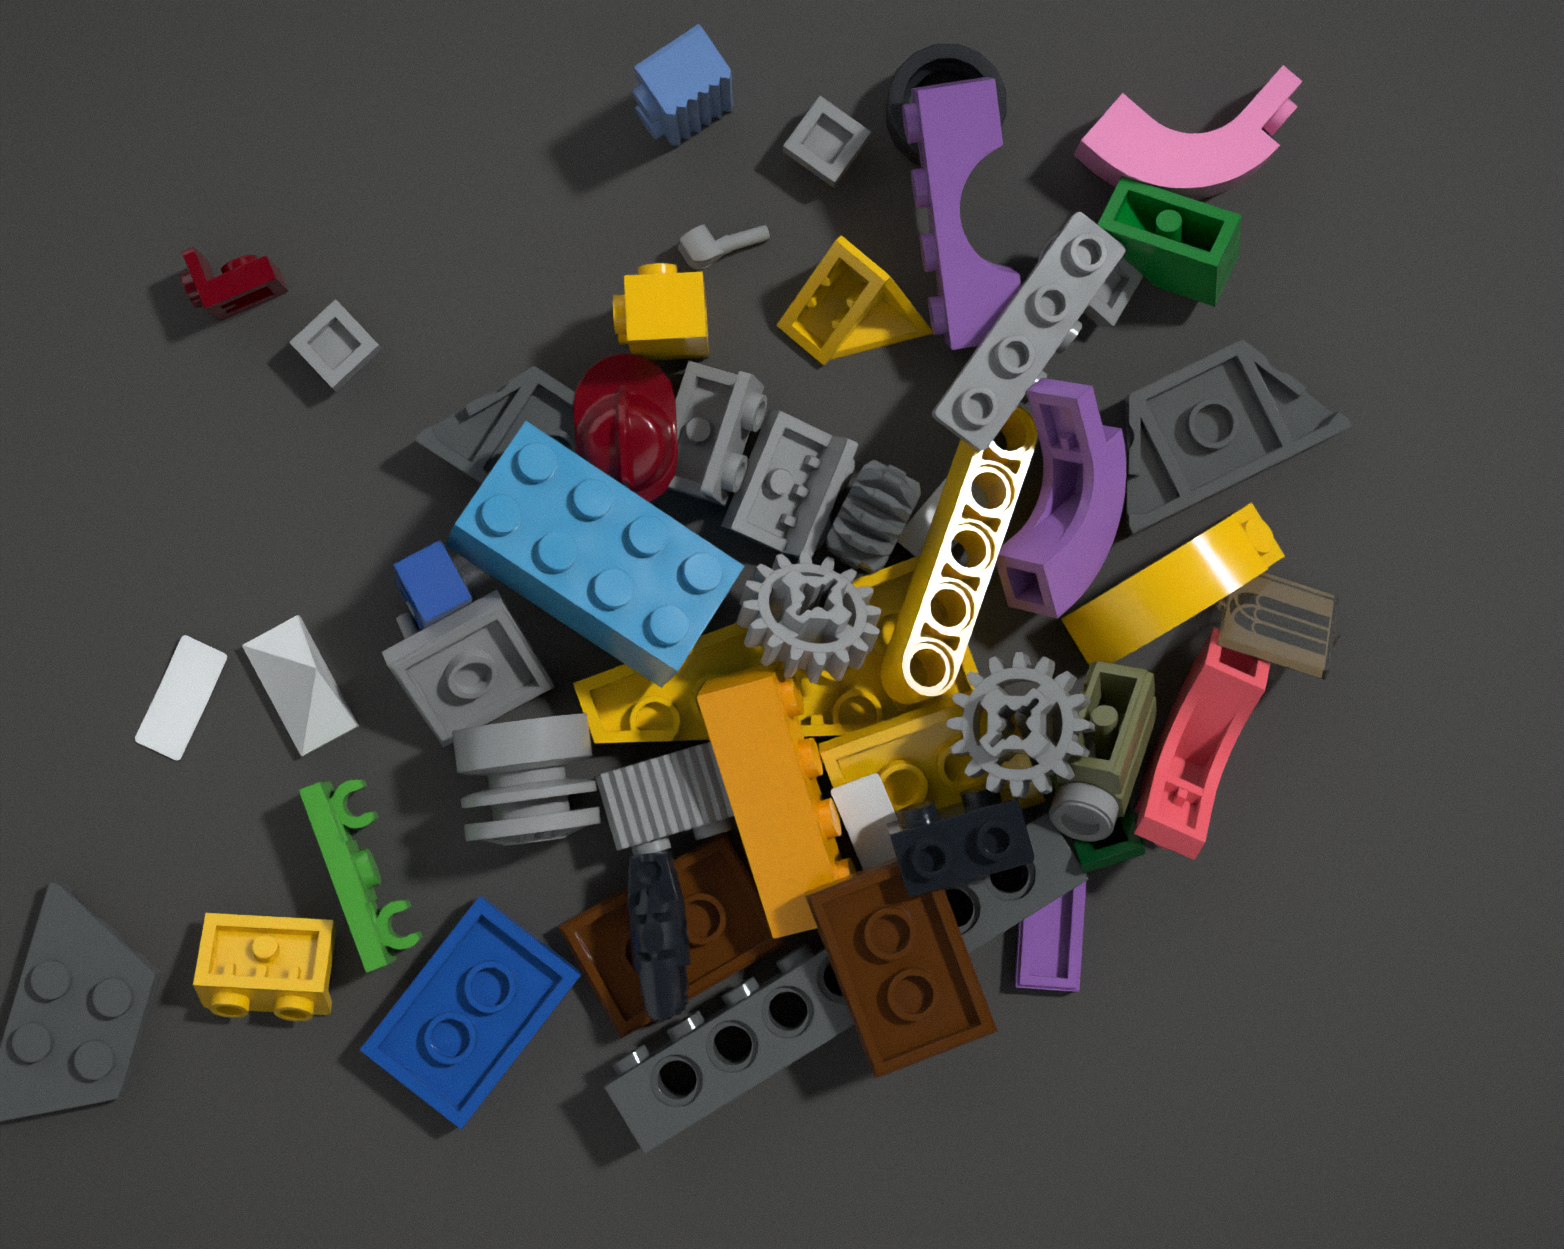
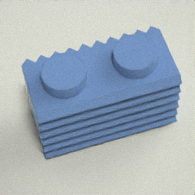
[631,24,733,147]

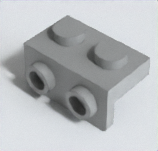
[667,361,767,506]
[721,409,858,558]

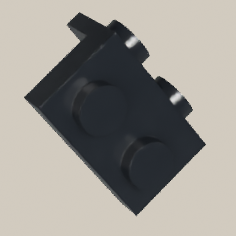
[886,784,1035,896]

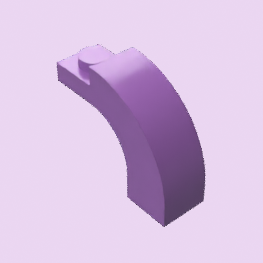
[996,378,1126,619]

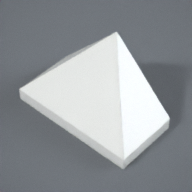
[242,615,359,757]

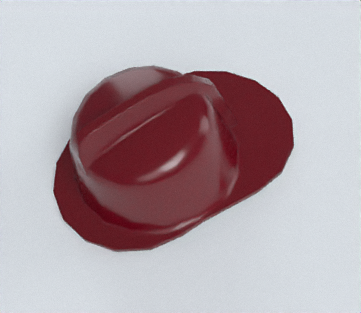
[574,353,678,503]

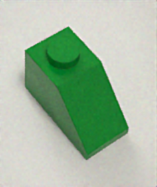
[1097,176,1242,307]

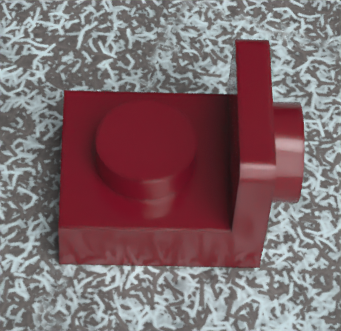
[180,247,289,321]

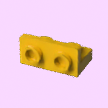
[193,913,337,1021]

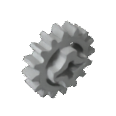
[737,551,881,683]
[947,652,1095,798]

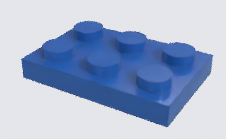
[360,895,582,1130]

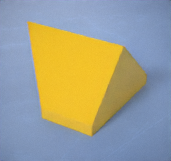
[776,235,933,365]

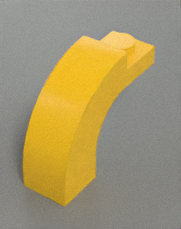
[1061,502,1285,666]

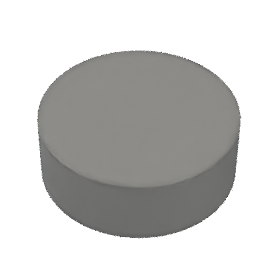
[1049,782,1119,841]

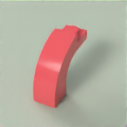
[1134,627,1271,860]

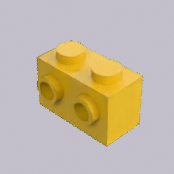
[613,263,709,361]

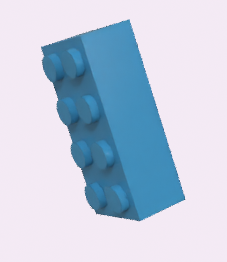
[445,421,745,688]

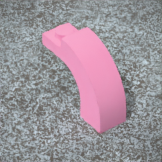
[1073,65,1303,200]

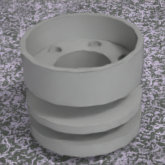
[452,713,601,846]

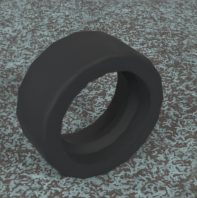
[886,44,1007,166]

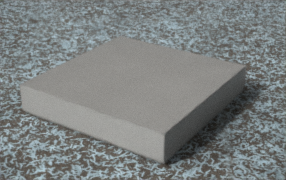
[382,590,555,748]

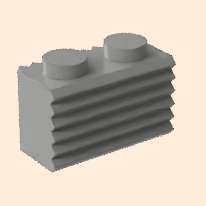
[595,742,734,856]

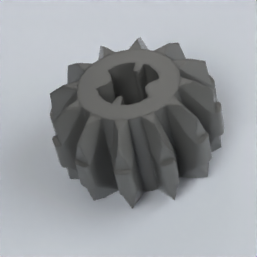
[826,460,921,574]

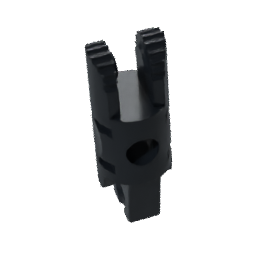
[627,852,691,1023]

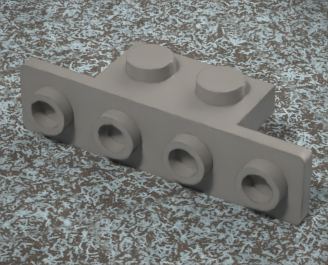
[932,212,1126,452]

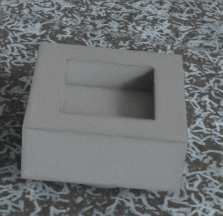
[783,96,871,188]
[289,299,382,392]

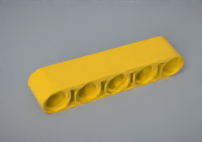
[880,405,1038,705]

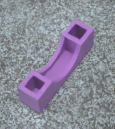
[902,77,1021,350]

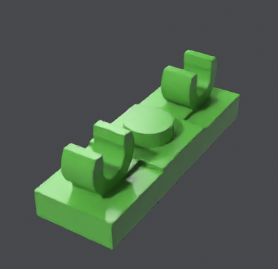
[299,779,423,973]

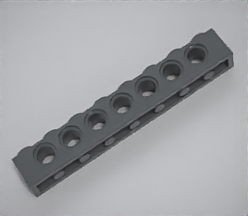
[604,808,1089,1154]

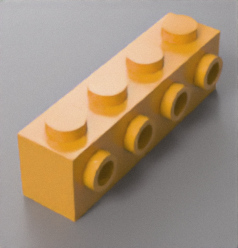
[696,661,856,939]

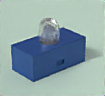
[393,540,494,631]

